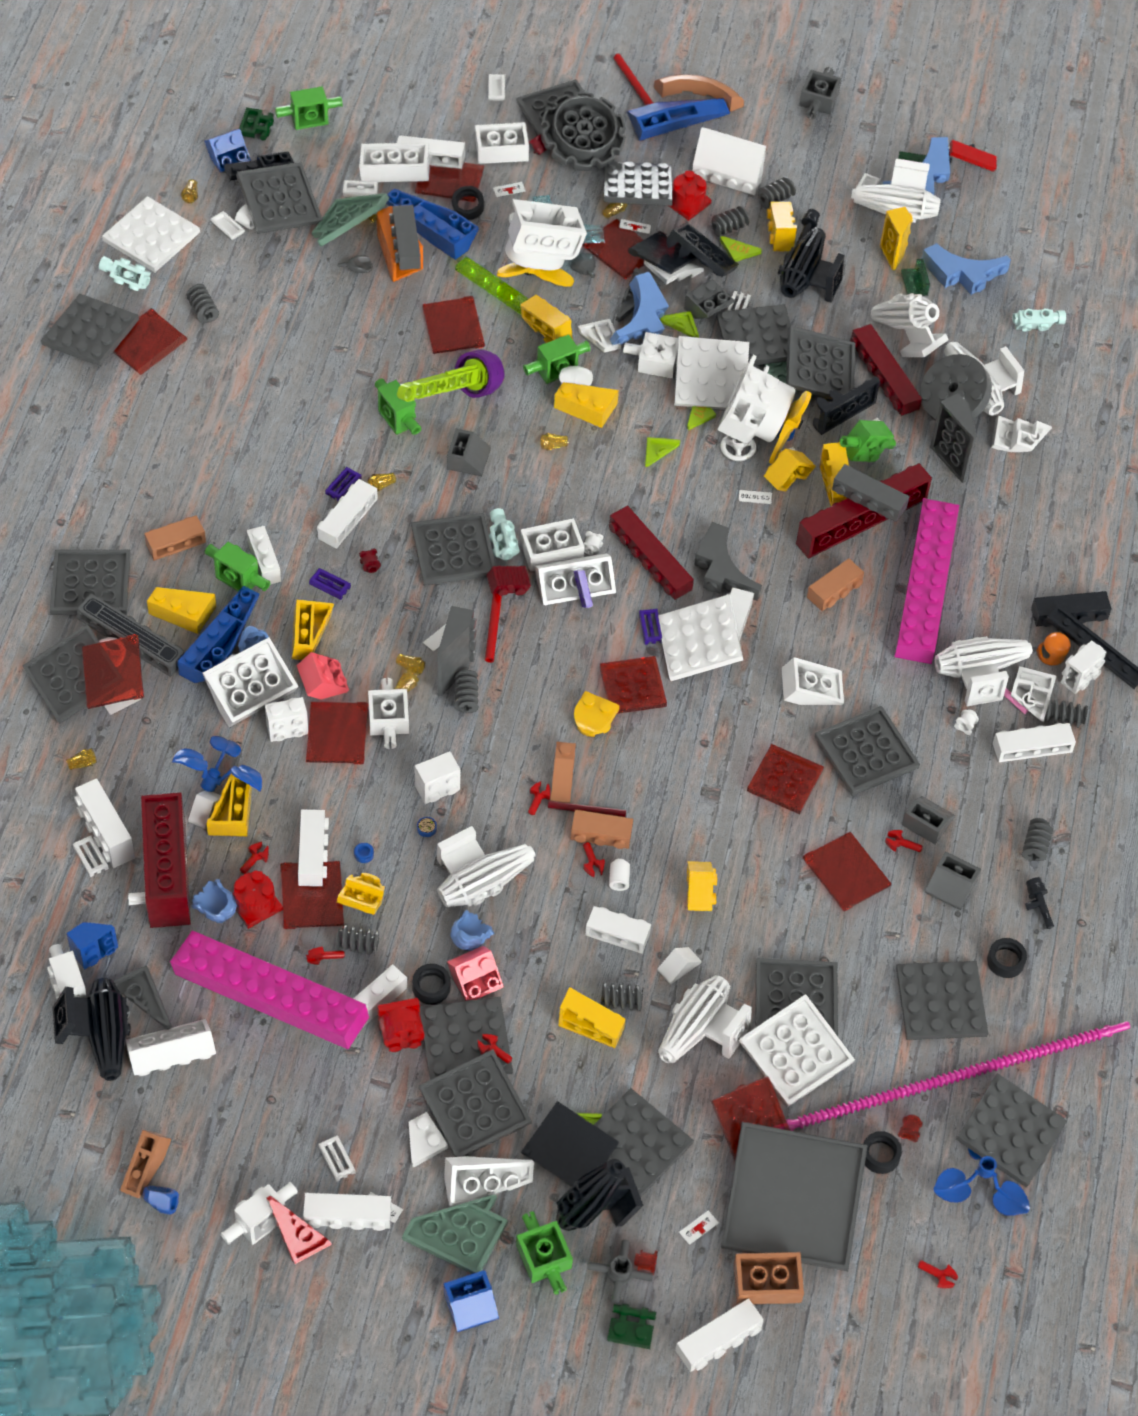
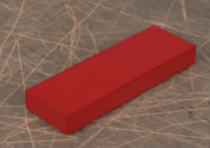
[949,140,997,172]

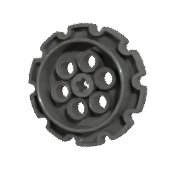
[541,92,626,171]

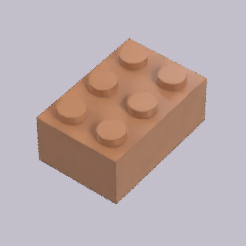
[733,1252,804,1305]

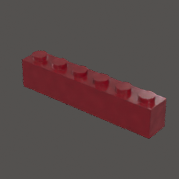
[850,324,922,416]
[609,505,694,600]

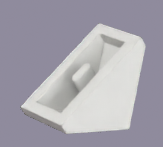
[188,790,221,829]
[657,947,702,985]

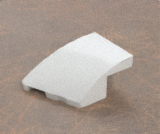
[644,260,704,285]
[991,416,1052,452]
[1011,666,1056,722]

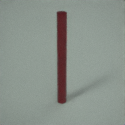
[548,801,626,817]

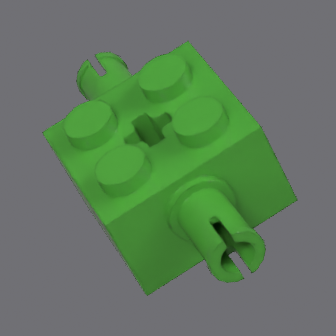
[275,86,343,130]
[523,334,591,384]
[375,378,421,435]
[840,420,896,462]
[205,542,271,592]
[516,1212,573,1295]

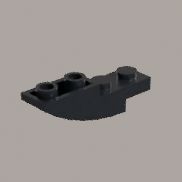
[224,151,295,181]

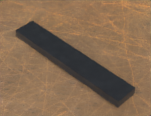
[1045,604,1138,689]

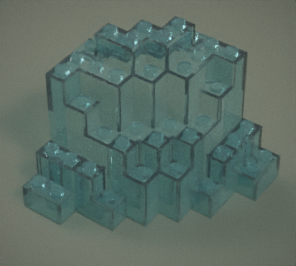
[0,1201,161,1416]

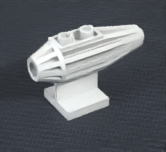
[851,159,940,223]
[871,293,948,357]
[944,342,1024,416]
[934,636,1032,706]
[437,826,535,907]
[658,975,752,1063]

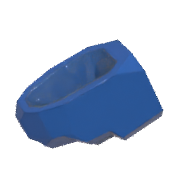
[143,1186,179,1215]

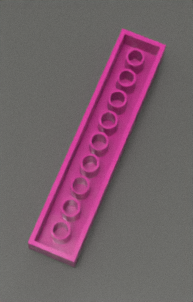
[895,498,959,664]
[170,930,369,1049]

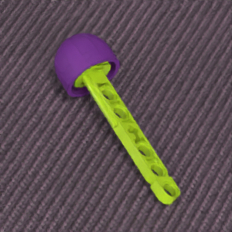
[397,349,505,402]

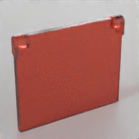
[415,162,484,202]
[582,219,644,279]
[422,296,485,354]
[113,308,187,375]
[82,634,144,709]
[306,702,369,764]
[802,831,892,911]
[280,861,344,929]

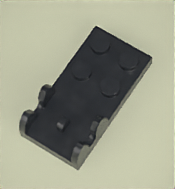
[667,222,739,277]
[813,377,880,435]

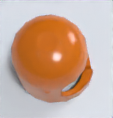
[1036,632,1071,666]

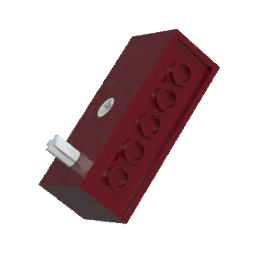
[128,792,191,928]

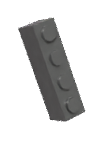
[389,205,421,270]
[832,464,909,522]

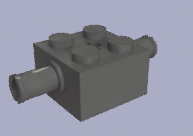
[799,67,842,119]

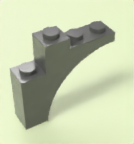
[694,522,762,601]

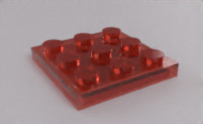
[599,656,667,714]
[747,744,824,814]
[711,1076,790,1159]

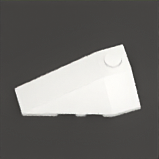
[444,1156,534,1207]

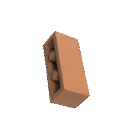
[144,515,206,561]
[807,558,864,611]
[571,810,633,849]

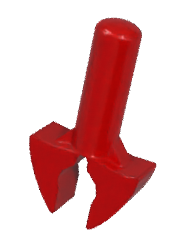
[528,781,551,815]
[885,830,923,852]
[240,842,269,874]
[583,842,605,877]
[306,946,345,965]
[477,1034,512,1064]
[918,1260,958,1289]

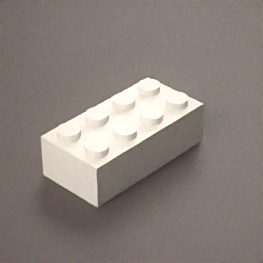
[74,778,135,868]

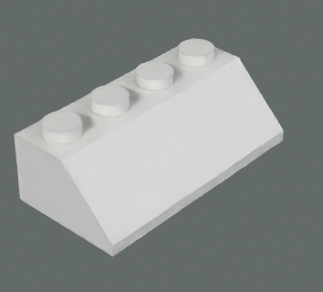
[359,142,430,182]
[535,553,616,605]
[126,1019,216,1076]

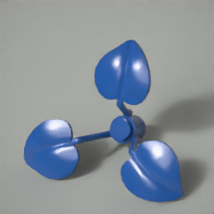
[172,736,262,792]
[933,1148,1030,1216]

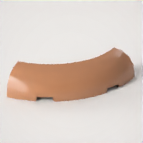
[654,74,744,112]

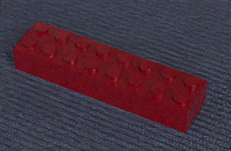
[796,463,932,559]

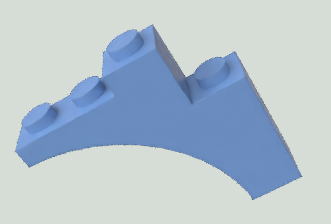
[883,137,950,195]
[921,243,1011,295]
[609,272,669,345]

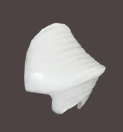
[559,366,593,386]

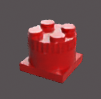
[668,171,712,221]
[233,870,283,929]
[377,998,425,1052]

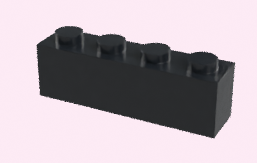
[1031,591,1112,627]

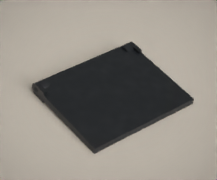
[628,231,697,274]
[521,1101,619,1186]

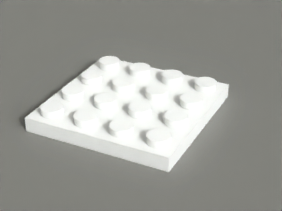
[102,196,200,273]
[674,336,749,410]
[658,595,743,681]
[739,994,855,1107]

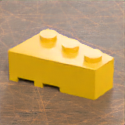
[766,202,797,251]
[520,295,573,343]
[554,382,619,428]
[819,442,849,506]
[147,587,217,634]
[291,600,334,660]
[206,773,252,837]
[558,987,626,1048]

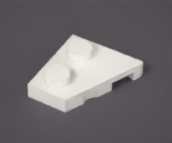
[578,319,621,353]
[409,1112,448,1168]

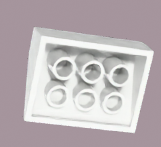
[692,127,766,195]
[202,637,299,727]

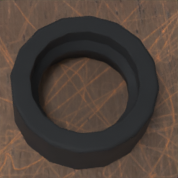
[452,186,485,220]
[987,938,1027,978]
[412,964,451,1004]
[863,1131,902,1174]

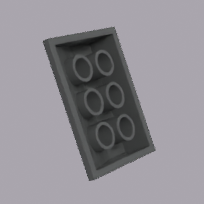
[930,393,977,483]
[438,606,477,696]

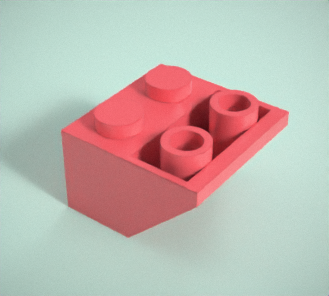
[296,652,349,699]
[447,945,504,1001]

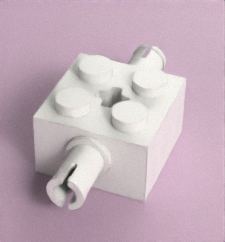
[623,332,678,378]
[368,678,409,749]
[47,944,87,1000]
[220,1182,298,1245]

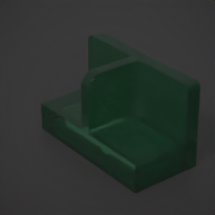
[901,259,930,296]

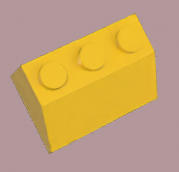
[880,206,913,270]

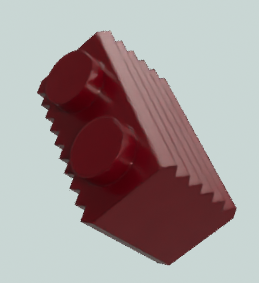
[487,565,531,596]

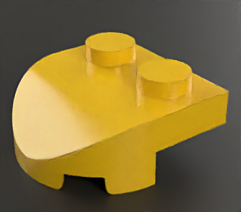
[574,691,619,737]
[337,873,385,915]

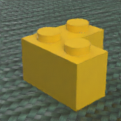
[764,448,816,492]
[687,861,717,911]

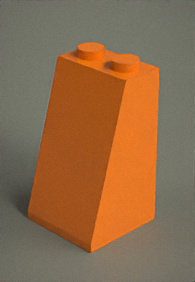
[377,206,423,282]

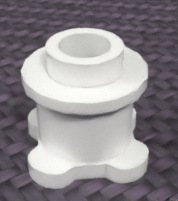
[583,531,603,556]
[954,709,979,735]

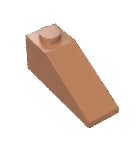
[551,742,576,803]
[120,1130,171,1198]

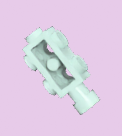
[99,256,151,291]
[1012,308,1066,331]
[489,508,520,561]

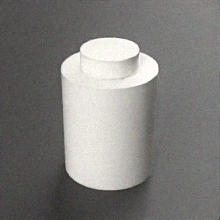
[609,859,630,891]

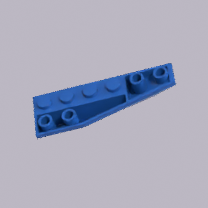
[627,98,730,141]
[386,188,479,260]
[177,586,259,683]

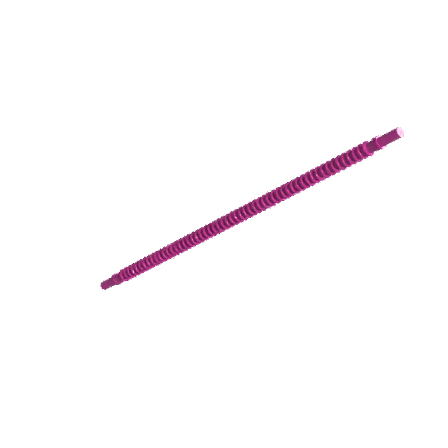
[772,1021,1130,1131]

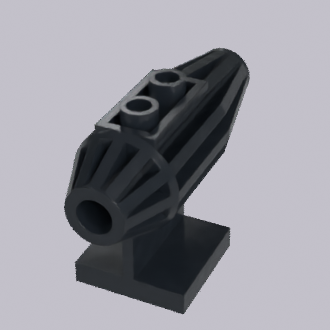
[778,228,845,302]
[52,978,131,1081]
[556,1159,643,1231]

